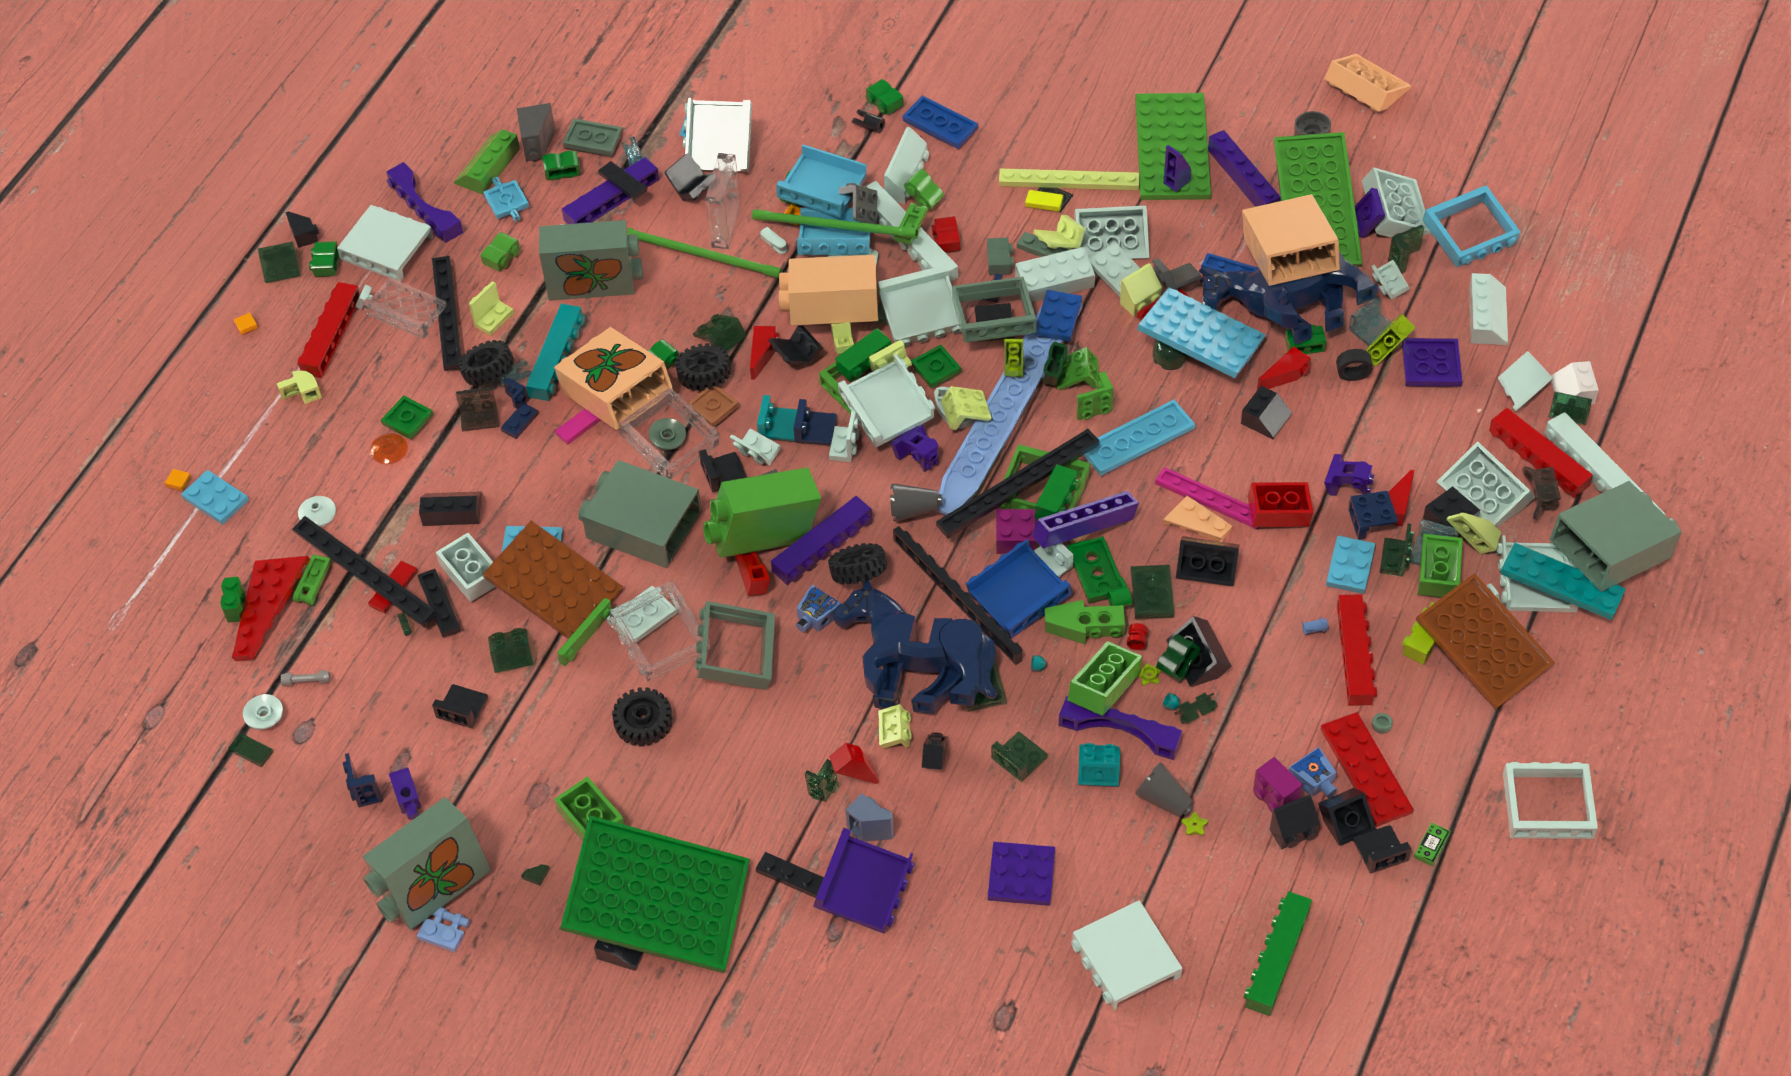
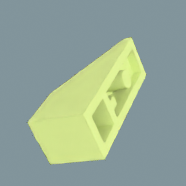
[1447,513,1501,554]

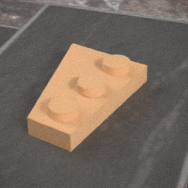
[1163,496,1232,542]

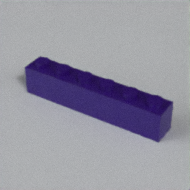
[1208,130,1281,207]
[562,157,659,224]
[1032,491,1139,549]
[771,496,872,585]

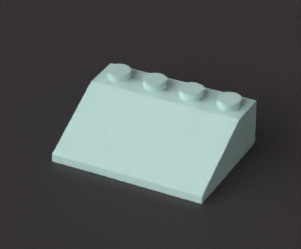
[1362,167,1431,238]
[1074,206,1149,259]
[1436,441,1535,527]

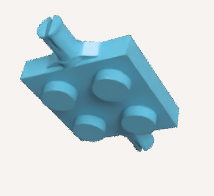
[483,177,529,221]

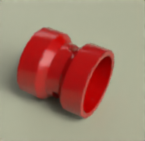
[1126,623,1148,650]

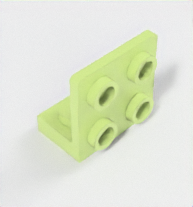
[1033,215,1085,250]
[469,281,514,336]
[941,386,992,430]

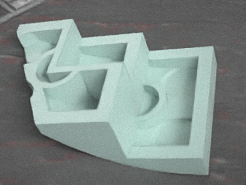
[1498,351,1553,411]

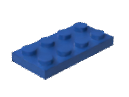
[902,95,978,149]

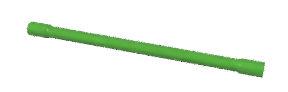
[752,209,919,239]
[627,227,782,279]

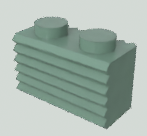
[987,237,1014,276]

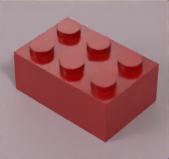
[1247,482,1314,527]

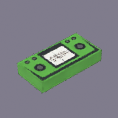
[1414,822,1451,867]

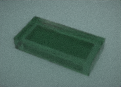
[228,733,274,768]

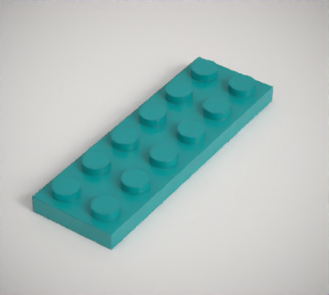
[1500,542,1626,620]

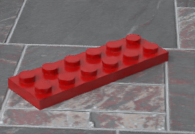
[1320,712,1414,827]

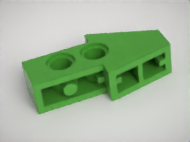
[1045,600,1125,644]

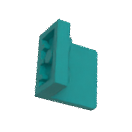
[757,395,797,441]
[1078,743,1120,787]

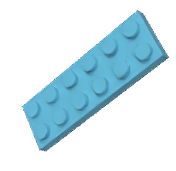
[1084,399,1195,476]

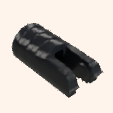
[851,109,885,133]

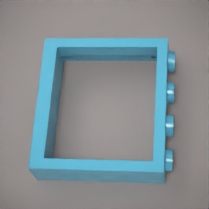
[1423,185,1521,268]

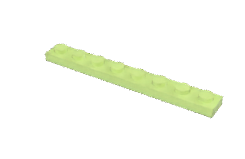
[999,169,1139,190]

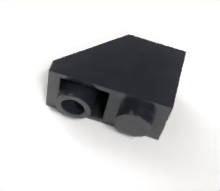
[921,732,948,770]

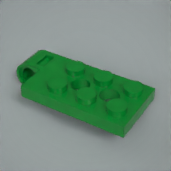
[1067,536,1132,607]

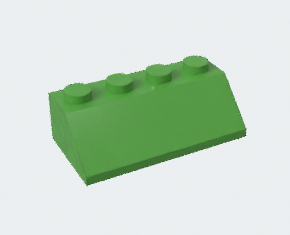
[454,129,520,195]

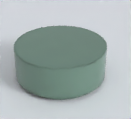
[1372,713,1393,734]

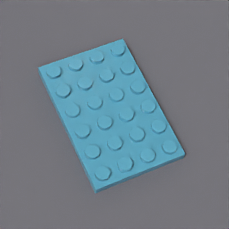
[1137,287,1266,378]

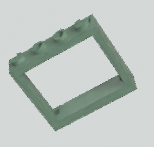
[952,277,1036,343]
[694,601,775,690]

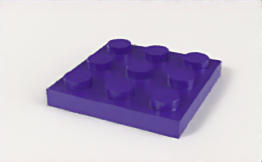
[1402,338,1462,386]
[988,841,1055,906]

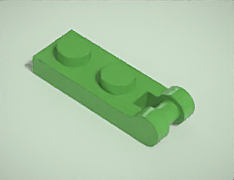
[894,203,929,245]
[293,554,332,605]

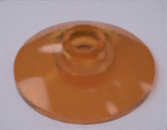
[370,433,408,464]

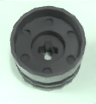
[1294,111,1331,136]

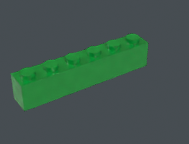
[1243,891,1312,1016]

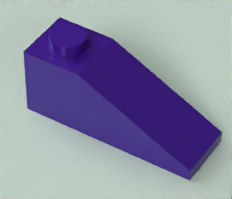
[1163,145,1191,192]

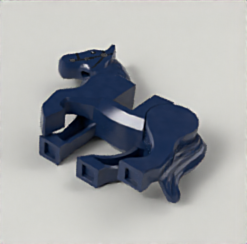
[1199,251,1379,345]
[834,579,997,714]

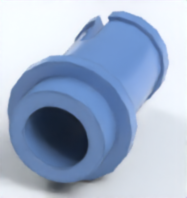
[1302,617,1328,635]

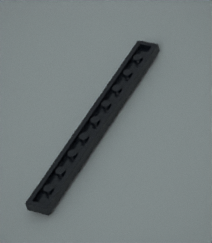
[936,429,1100,538]
[292,516,437,628]
[893,526,1022,665]

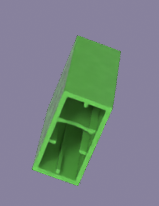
[703,467,821,558]

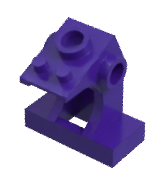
[891,424,939,472]
[1324,454,1374,495]

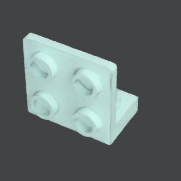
[829,410,860,462]
[729,429,782,466]
[1034,543,1073,577]

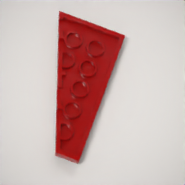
[232,556,310,661]

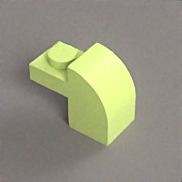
[830,322,854,354]
[277,371,322,404]

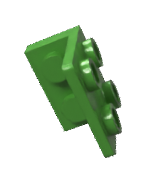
[1057,347,1099,390]
[1076,372,1113,421]

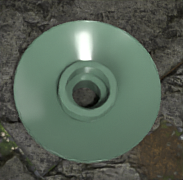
[649,418,686,450]

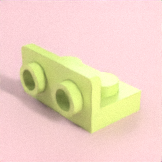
[869,340,912,372]
[878,704,912,749]

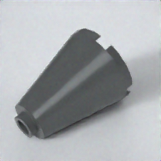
[890,483,942,521]
[1136,762,1194,817]

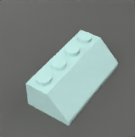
[884,127,929,204]
[1469,273,1508,345]

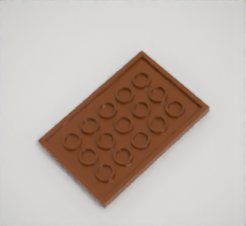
[483,520,623,639]
[1415,573,1555,710]

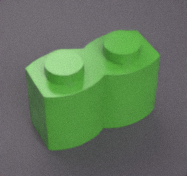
[903,169,944,210]
[480,232,520,272]

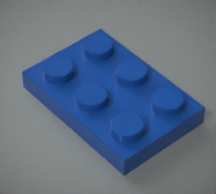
[1035,290,1082,342]

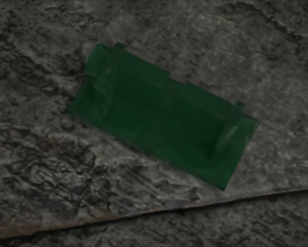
[1174,692,1218,724]

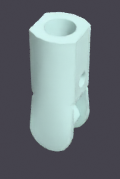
[760,227,788,254]

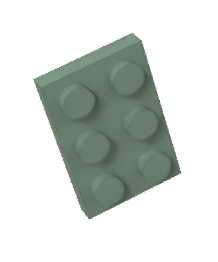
[563,118,623,156]

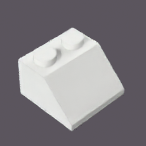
[1550,361,1599,407]

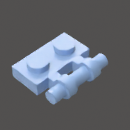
[417,907,470,952]

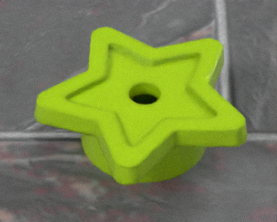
[1139,663,1161,686]
[1181,812,1208,835]

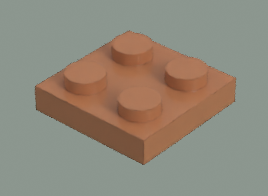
[686,385,739,428]

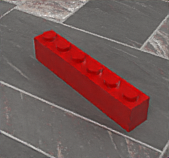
[297,282,360,378]
[1489,408,1593,498]
[1337,594,1377,706]

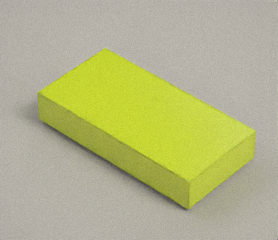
[1025,190,1063,212]

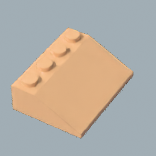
[1324,54,1411,112]

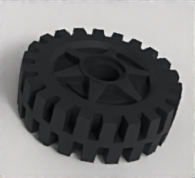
[458,340,514,386]
[675,343,731,391]
[828,543,887,584]
[612,687,673,747]

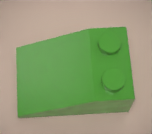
[1417,534,1463,597]

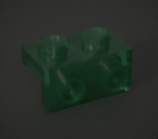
[805,759,839,802]

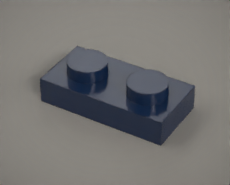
[501,402,539,439]

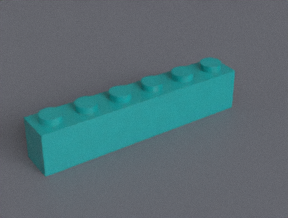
[526,303,585,401]

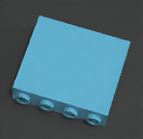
[776,145,867,218]
[797,208,871,255]

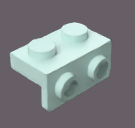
[1371,260,1410,300]

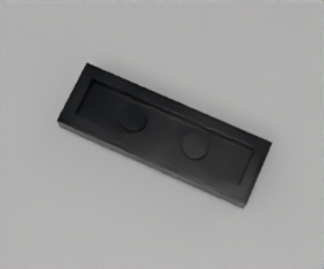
[598,161,647,201]

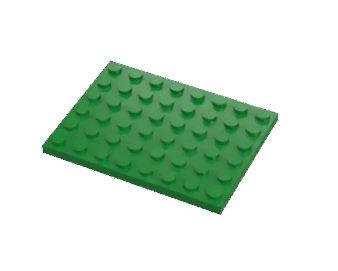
[559,815,750,973]

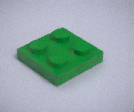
[911,344,962,388]
[381,395,434,440]

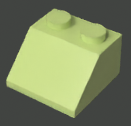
[1120,263,1162,316]

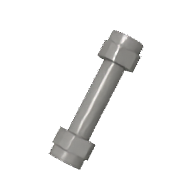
[281,670,330,686]

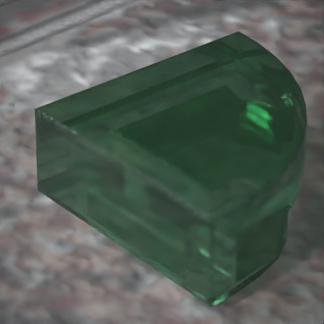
[397,612,412,636]
[521,864,550,886]

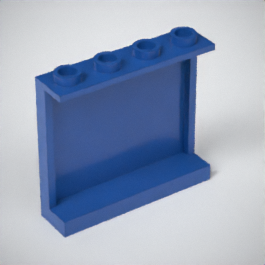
[966,539,1072,639]

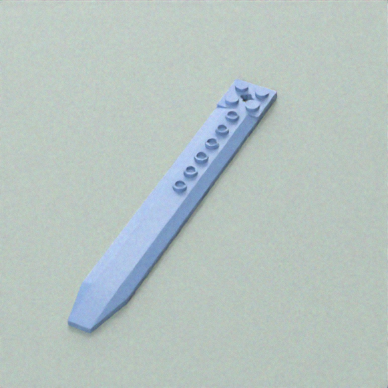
[935,303,1083,515]

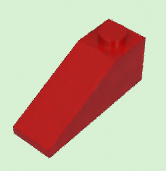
[750,326,780,380]
[1257,346,1311,390]
[1389,470,1415,526]
[829,743,879,784]

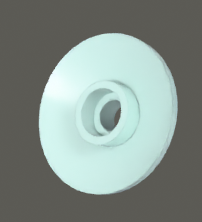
[298,496,336,527]
[243,694,283,730]

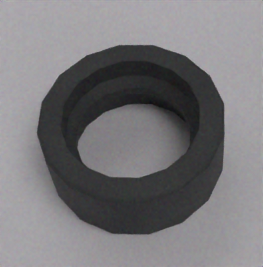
[1336,349,1373,381]

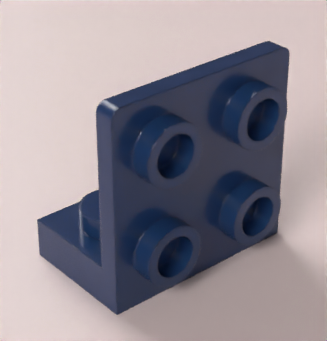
[793,399,837,445]
[1348,491,1397,540]
[343,753,383,807]

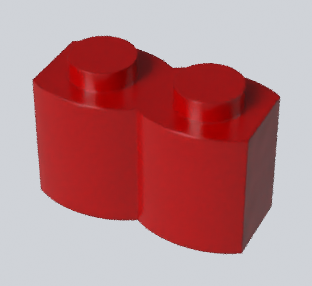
[931,216,960,252]

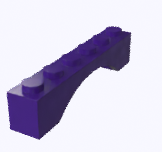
[386,162,463,243]
[1058,696,1182,760]

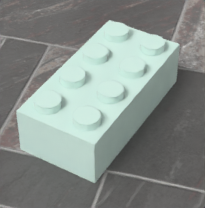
[1015,247,1095,303]

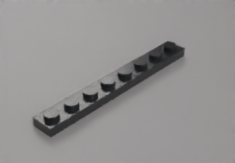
[432,256,461,371]

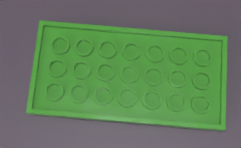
[1135,93,1211,200]
[1273,132,1362,267]

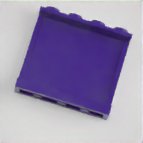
[813,828,914,934]

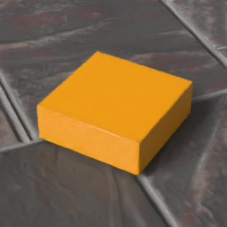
[233,312,258,335]
[165,469,191,491]

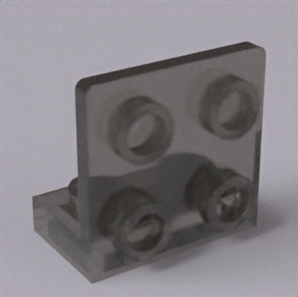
[456,387,499,432]

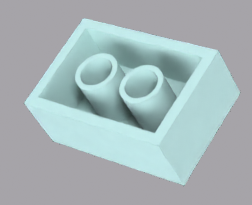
[436,533,496,602]

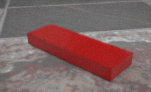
[368,561,418,614]

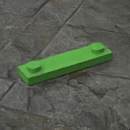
[557,598,613,666]

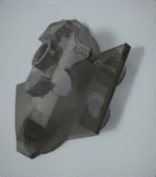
[1522,466,1561,520]

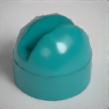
[1031,655,1046,671]
[1163,693,1180,710]

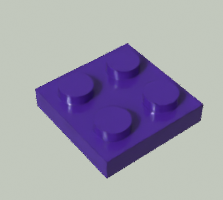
[1355,188,1385,238]

